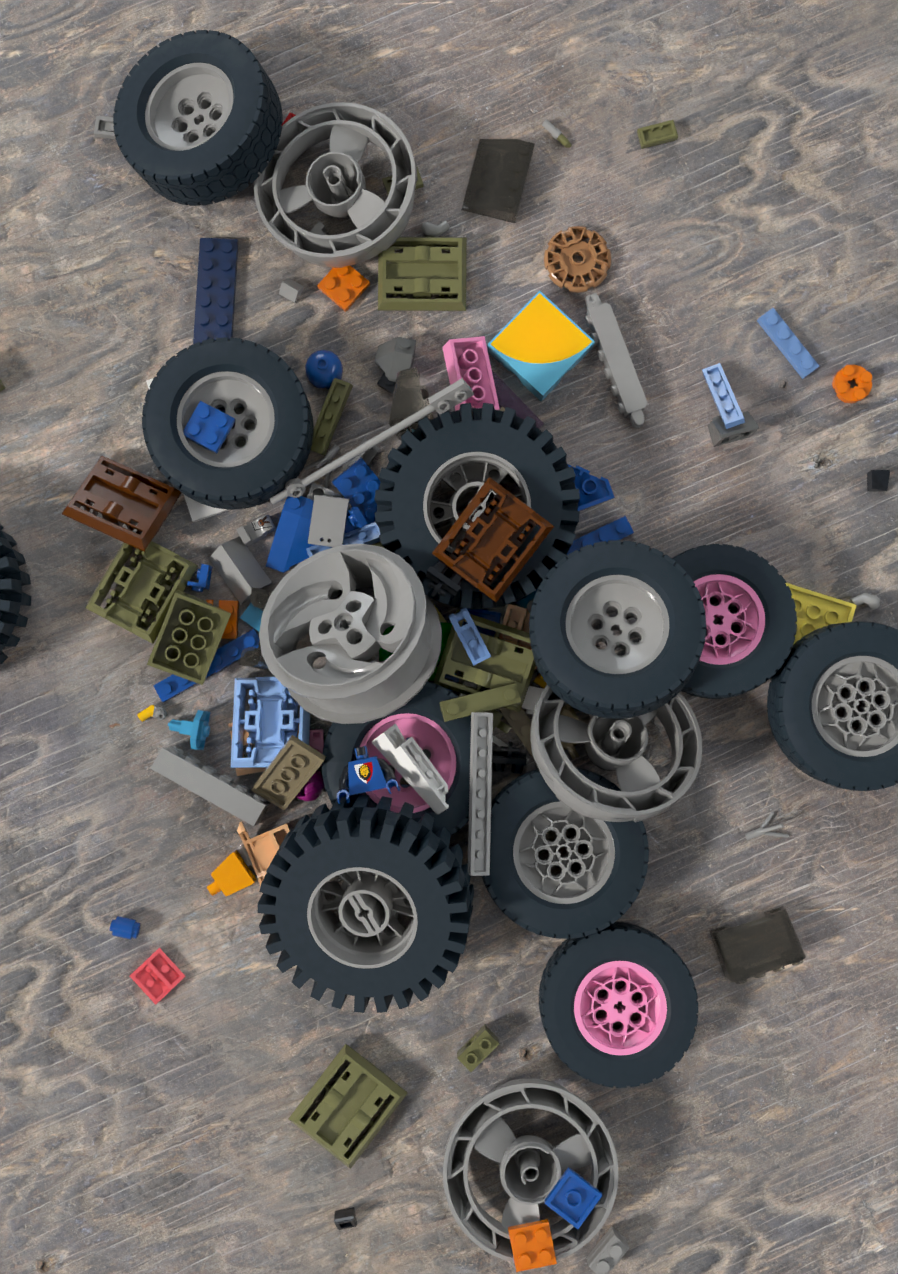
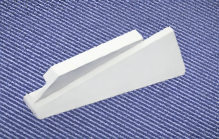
[372,724,449,814]

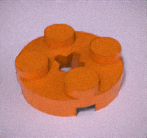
[832,365,872,404]

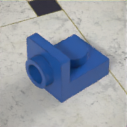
[345,507,368,533]
[187,564,213,592]

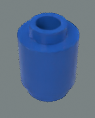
[110,916,141,940]

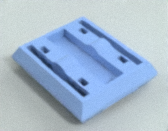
[231,677,310,768]

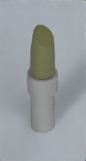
[542,119,572,148]

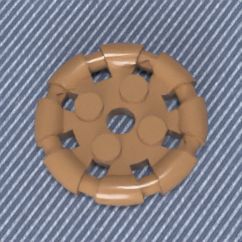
[544,226,611,293]

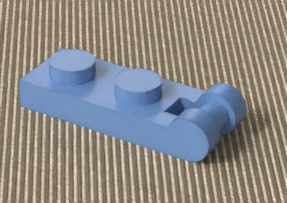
[448,608,491,666]

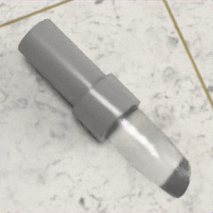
[233,831,252,867]

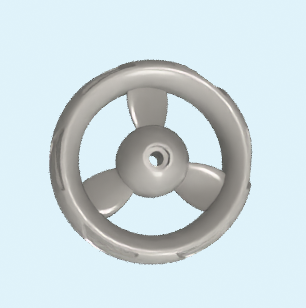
[254,102,417,268]
[530,685,702,822]
[443,1078,619,1262]

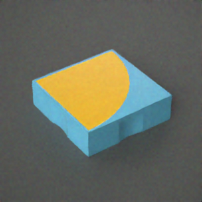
[487,290,595,401]

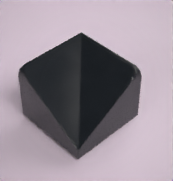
[867,470,890,492]

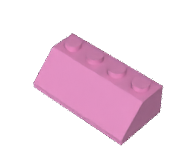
[442,336,500,411]

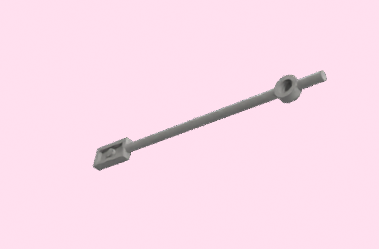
[270,378,474,505]

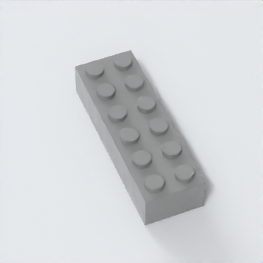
[150,746,271,826]

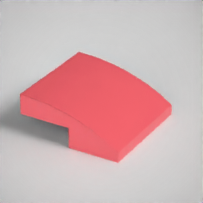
[130,948,186,1005]

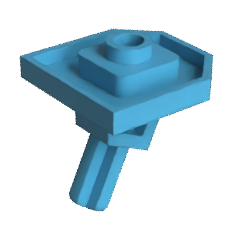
[168,710,211,750]

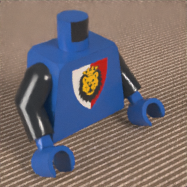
[337,746,400,804]

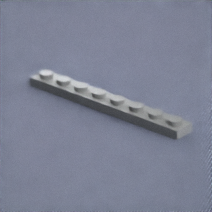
[468,712,493,876]

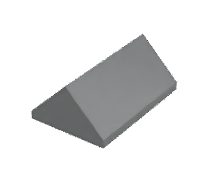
[209,537,272,605]

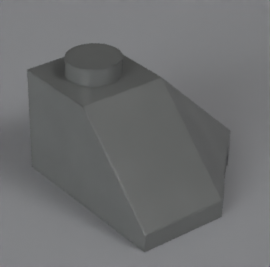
[375,337,416,384]

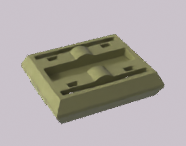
[378,237,467,311]
[85,531,198,644]
[433,609,536,713]
[288,1044,408,1169]

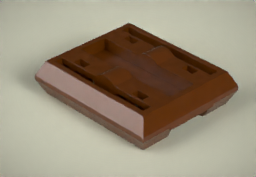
[62,455,182,552]
[432,477,554,602]

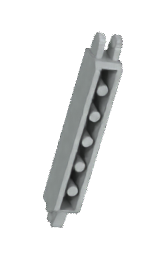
[585,293,648,429]

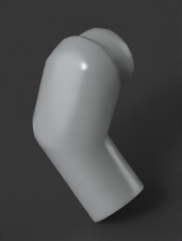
[421,220,450,237]
[850,593,880,609]

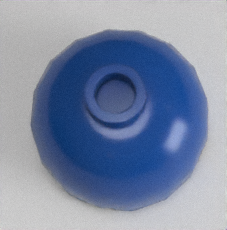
[305,350,343,389]

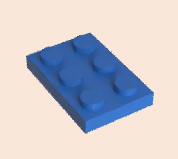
[332,457,381,525]

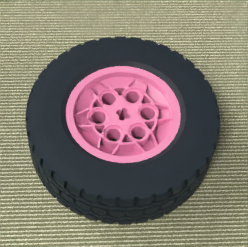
[639,544,797,699]
[539,922,698,1088]

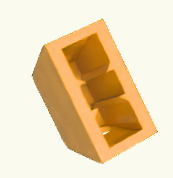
[207,850,257,897]

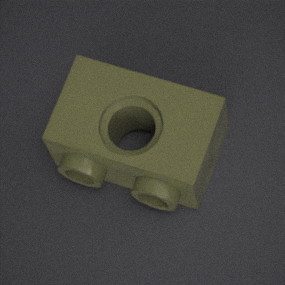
[457,1024,499,1072]

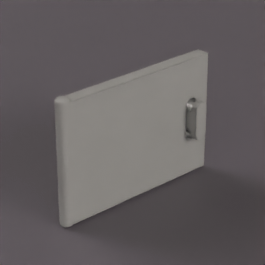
[308,494,350,547]

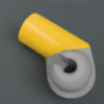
[137,705,167,722]

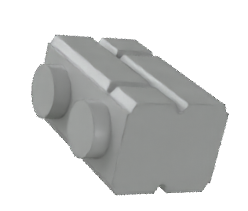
[586,1226,629,1274]

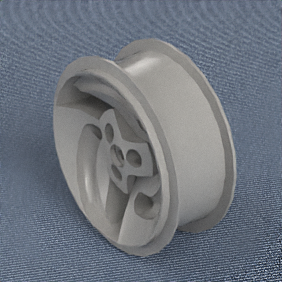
[259,544,442,724]

